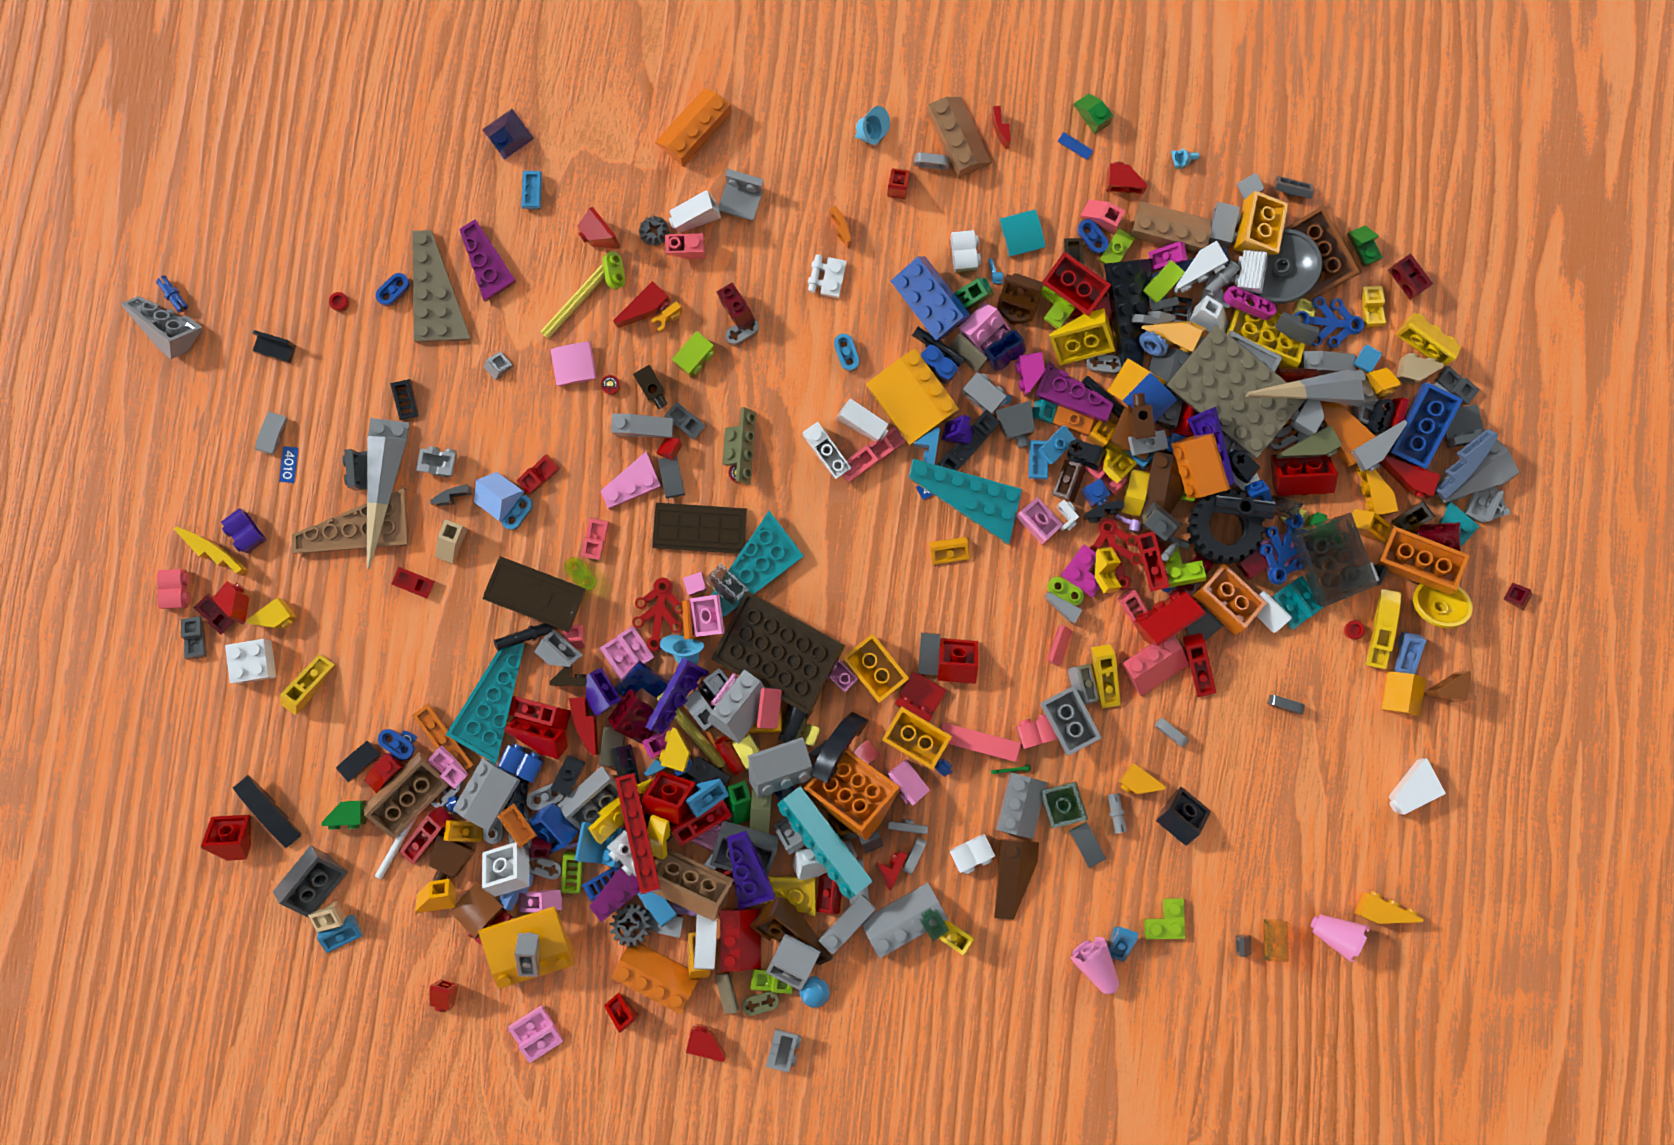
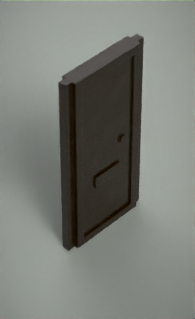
[652,503,747,554]
[482,556,586,632]

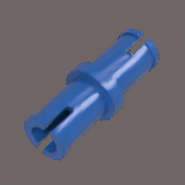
[155,275,189,313]

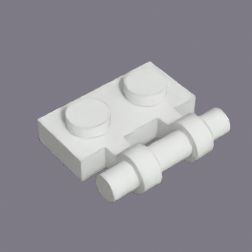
[807,254,847,299]

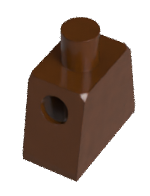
[1128,392,1156,439]
[429,834,476,881]

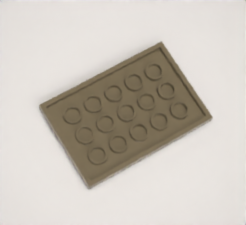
[1166,325,1305,459]

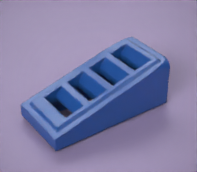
[582,867,620,902]

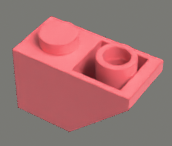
[1080,200,1125,234]
[665,233,705,259]

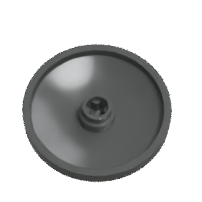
[1254,229,1322,304]

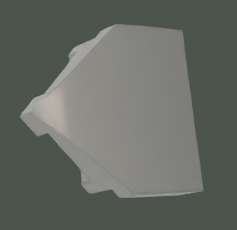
[1464,486,1511,523]

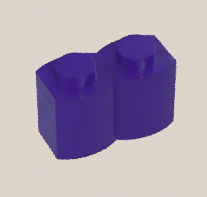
[221,508,266,554]

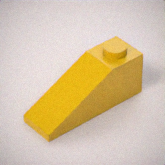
[1091,644,1121,709]
[280,654,335,715]

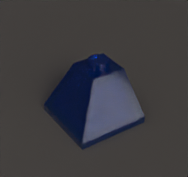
[482,109,534,160]

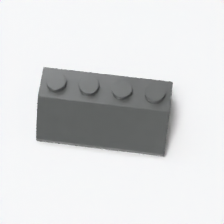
[1148,348,1192,430]

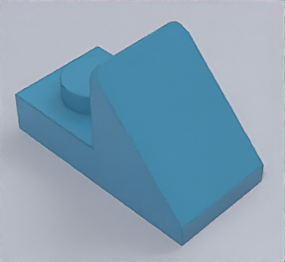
[914,428,940,464]
[686,779,729,818]
[1108,927,1138,962]

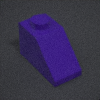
[586,668,622,716]

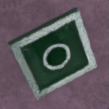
[1041,781,1088,828]

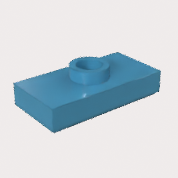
[521,171,543,209]
[1038,425,1076,464]
[1028,440,1048,480]

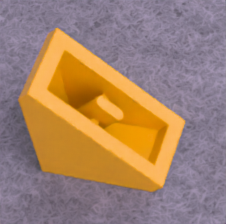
[1086,418,1117,447]

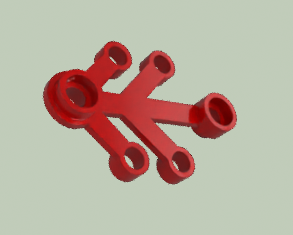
[1089,518,1142,590]
[632,577,683,652]

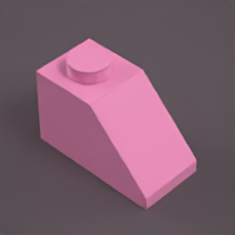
[519,890,562,912]

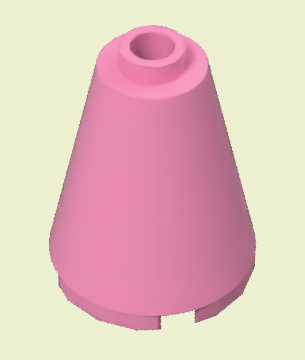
[1310,914,1370,963]
[1070,937,1120,994]

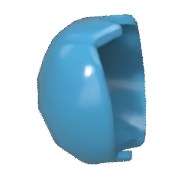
[799,976,830,1008]

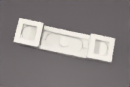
[694,914,717,970]

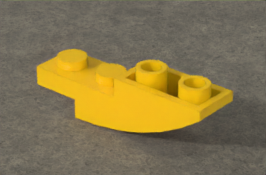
[1365,589,1401,669]
[588,779,653,844]

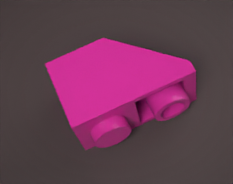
[1015,352,1045,397]

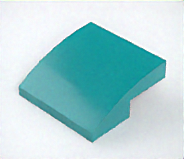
[999,209,1046,256]
[1271,575,1325,630]

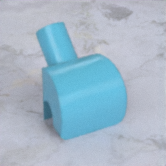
[1171,148,1199,170]

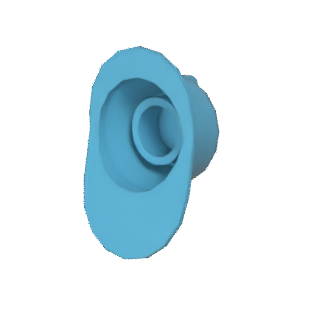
[855,106,890,145]
[660,635,704,665]

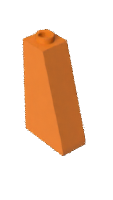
[1320,401,1376,468]

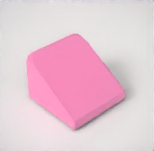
[683,572,707,596]

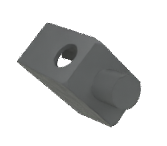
[994,401,1034,449]
[1142,501,1183,541]

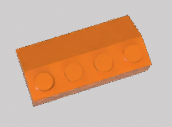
[655,88,732,167]
[1376,526,1470,595]
[611,943,699,1014]

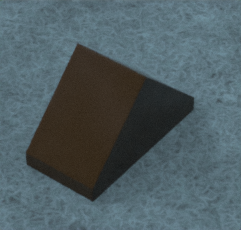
[1392,501,1435,532]

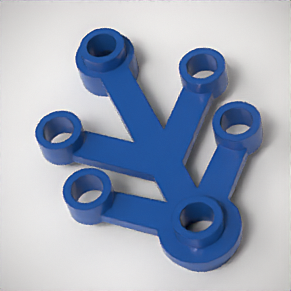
[1294,297,1364,348]
[1259,513,1309,585]

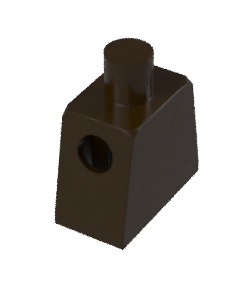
[633,365,668,410]

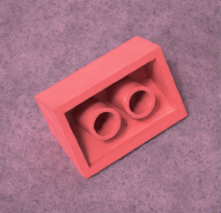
[1119,636,1189,696]

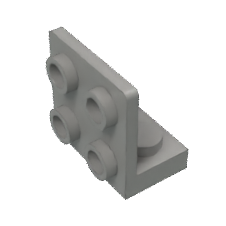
[718,169,764,221]

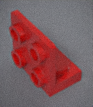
[894,672,946,722]

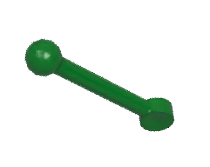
[991,764,1031,774]

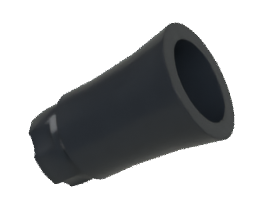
[778,703,813,743]

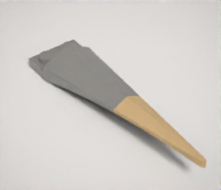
[1245,369,1378,407]
[367,418,410,570]

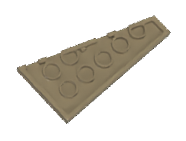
[412,230,472,343]

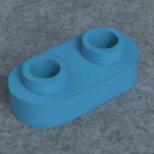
[834,334,859,371]
[501,495,533,530]

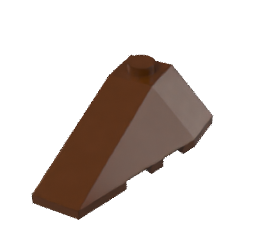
[1140,452,1184,532]
[994,839,1039,919]
[750,896,833,965]

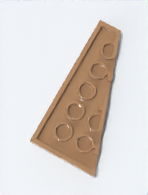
[292,488,409,554]

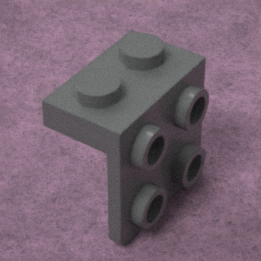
[342,449,367,491]

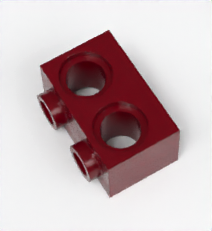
[1388,253,1433,300]
[716,282,755,330]

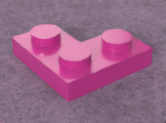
[1061,544,1100,597]

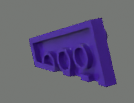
[1188,406,1235,485]
[646,658,709,735]
[727,831,776,910]

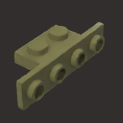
[722,407,756,485]

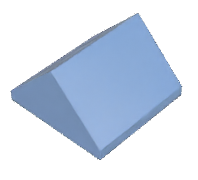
[474,472,524,522]

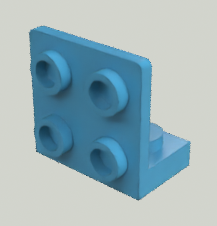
[575,822,627,868]

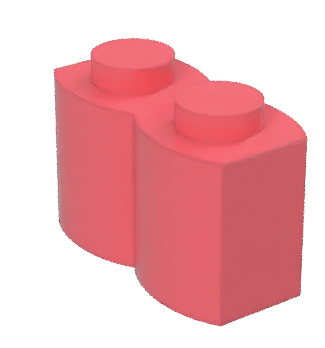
[157,569,191,609]
[1016,714,1058,749]

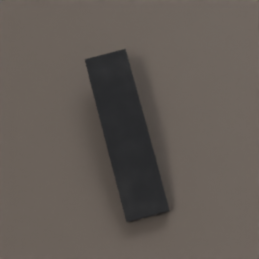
[233,775,302,848]

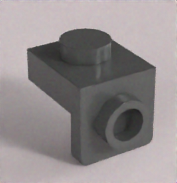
[1148,294,1179,313]

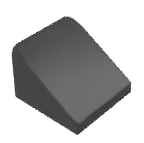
[1236,935,1251,957]

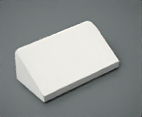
[1257,591,1292,633]

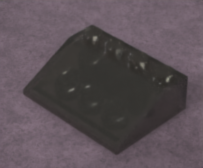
[1290,513,1378,607]

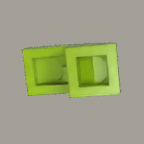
[1143,260,1185,302]
[750,969,793,994]

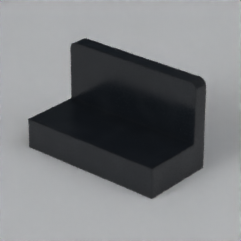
[252,330,296,363]

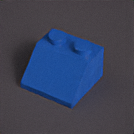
[527,803,579,854]

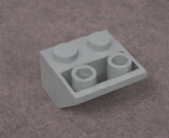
[766,934,820,991]

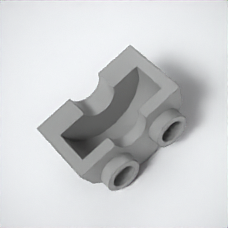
[416,446,457,477]
[766,1028,802,1073]

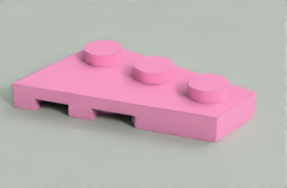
[601,452,661,509]

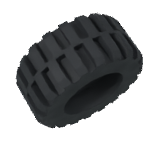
[1187,489,1266,565]

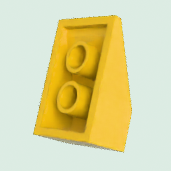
[1049,308,1115,365]

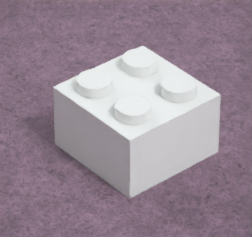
[225,639,276,684]
[482,842,529,897]

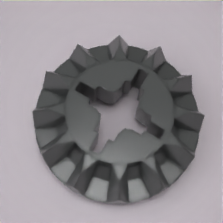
[639,215,669,246]

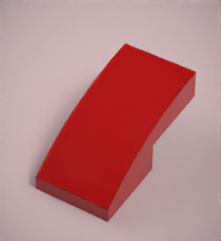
[992,106,1011,148]
[517,455,560,495]
[391,567,435,599]

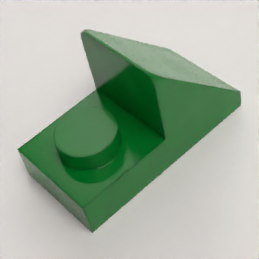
[1347,225,1383,267]

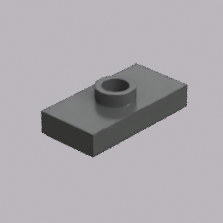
[1274,176,1314,199]

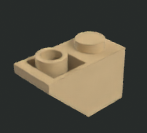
[1396,353,1444,385]
[435,519,468,564]

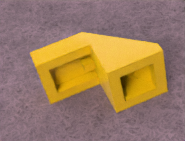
[1121,469,1150,517]
[1095,547,1122,593]

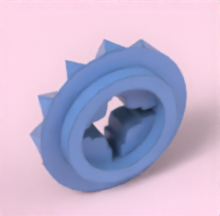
[1139,331,1169,356]

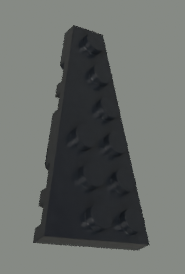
[1104,258,1153,368]

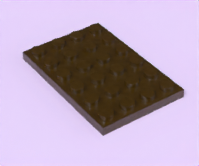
[711,591,846,714]

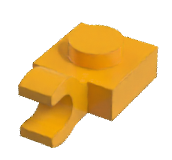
[651,301,683,332]

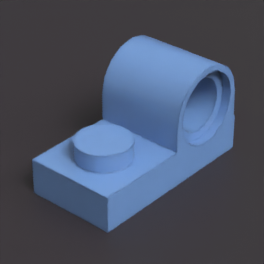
[1394,631,1426,674]

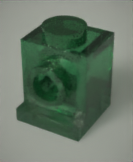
[919,908,950,941]

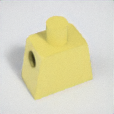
[732,733,760,771]

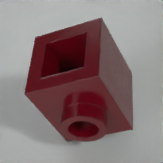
[1236,549,1269,580]

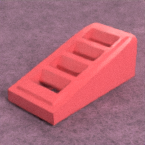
[1117,589,1148,632]

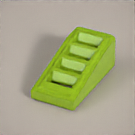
[561,851,584,894]

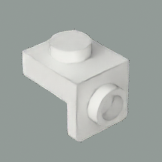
[1056,500,1079,531]

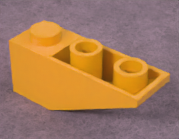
[1142,321,1207,353]
[1357,465,1398,516]
[1354,891,1424,924]

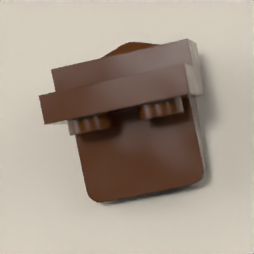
[997,273,1043,325]

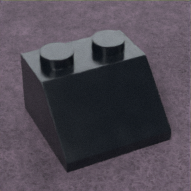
[1156,787,1211,846]

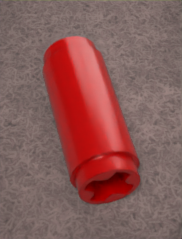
[714,736,746,775]

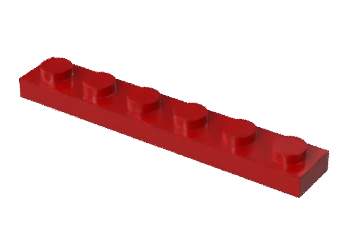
[615,773,661,895]

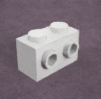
[607,831,637,877]

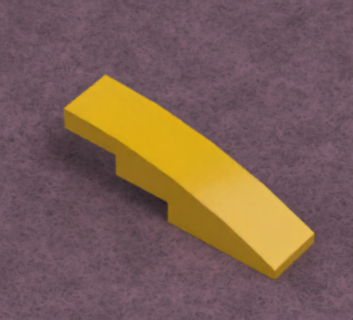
[174,526,249,576]

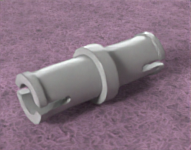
[1204,261,1240,297]
[1107,793,1127,834]

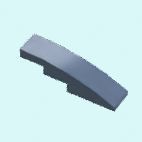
[1435,429,1499,499]

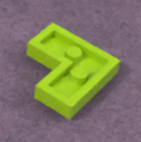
[1041,286,1075,329]
[1164,548,1206,588]
[1144,898,1185,939]

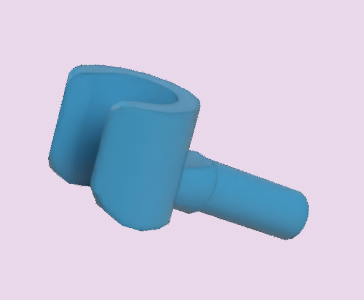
[988,258,1003,284]

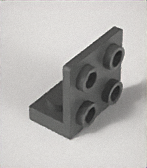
[1445,404,1492,448]

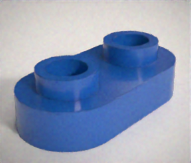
[1077,219,1109,254]
[376,273,410,306]
[378,729,415,760]

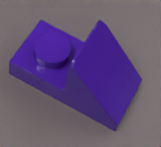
[941,415,974,444]

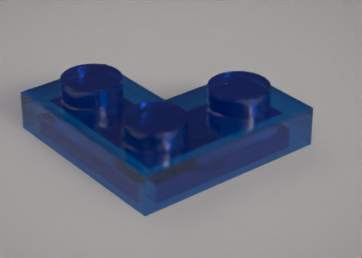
[615,660,669,699]

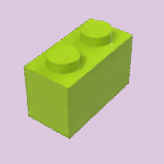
[672,331,715,378]

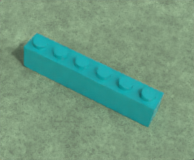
[777,786,873,899]

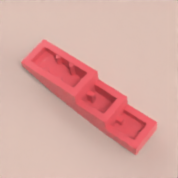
[843,427,906,483]
[941,723,1022,762]

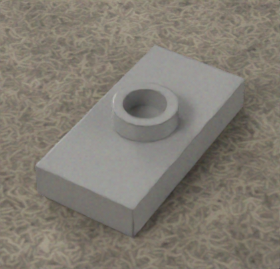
[1128,430,1169,456]
[888,819,928,834]

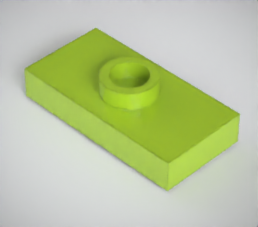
[1099,229,1135,264]

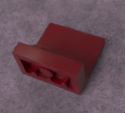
[1418,522,1461,552]
[608,689,655,744]

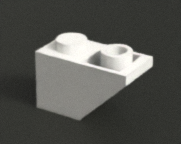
[1190,296,1229,332]

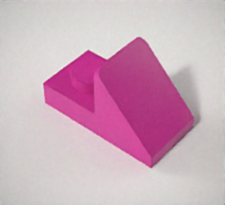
[1149,241,1187,271]
[642,726,675,759]

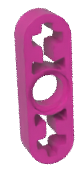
[1223,286,1277,320]

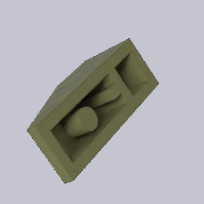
[1276,425,1342,459]
[750,789,773,834]

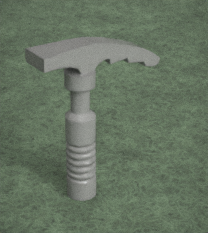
[1161,537,1191,561]

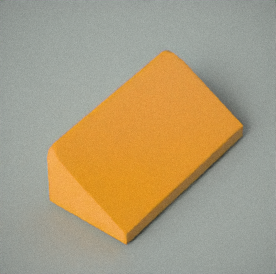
[929,537,970,565]

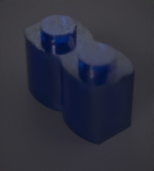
[985,330,1026,371]

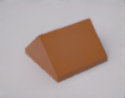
[1424,671,1471,702]

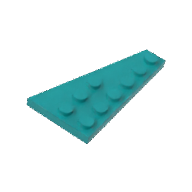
[908,459,1022,545]
[711,511,803,617]
[446,643,525,764]

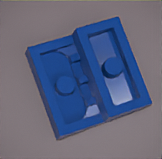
[1122,372,1178,423]

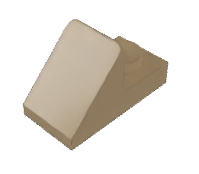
[308,901,346,932]

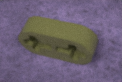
[742,991,779,1016]

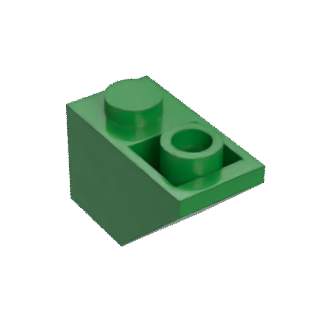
[723,781,752,825]
[321,800,366,830]

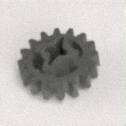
[610,903,653,948]

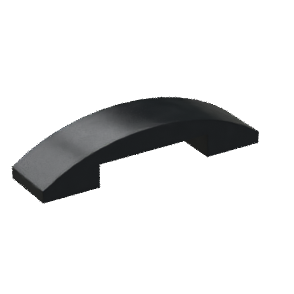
[937,410,1000,471]
[811,712,869,784]

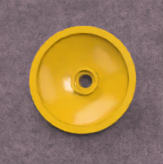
[1413,584,1473,629]

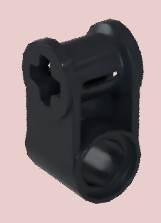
[1067,439,1106,469]
[1227,448,1260,483]

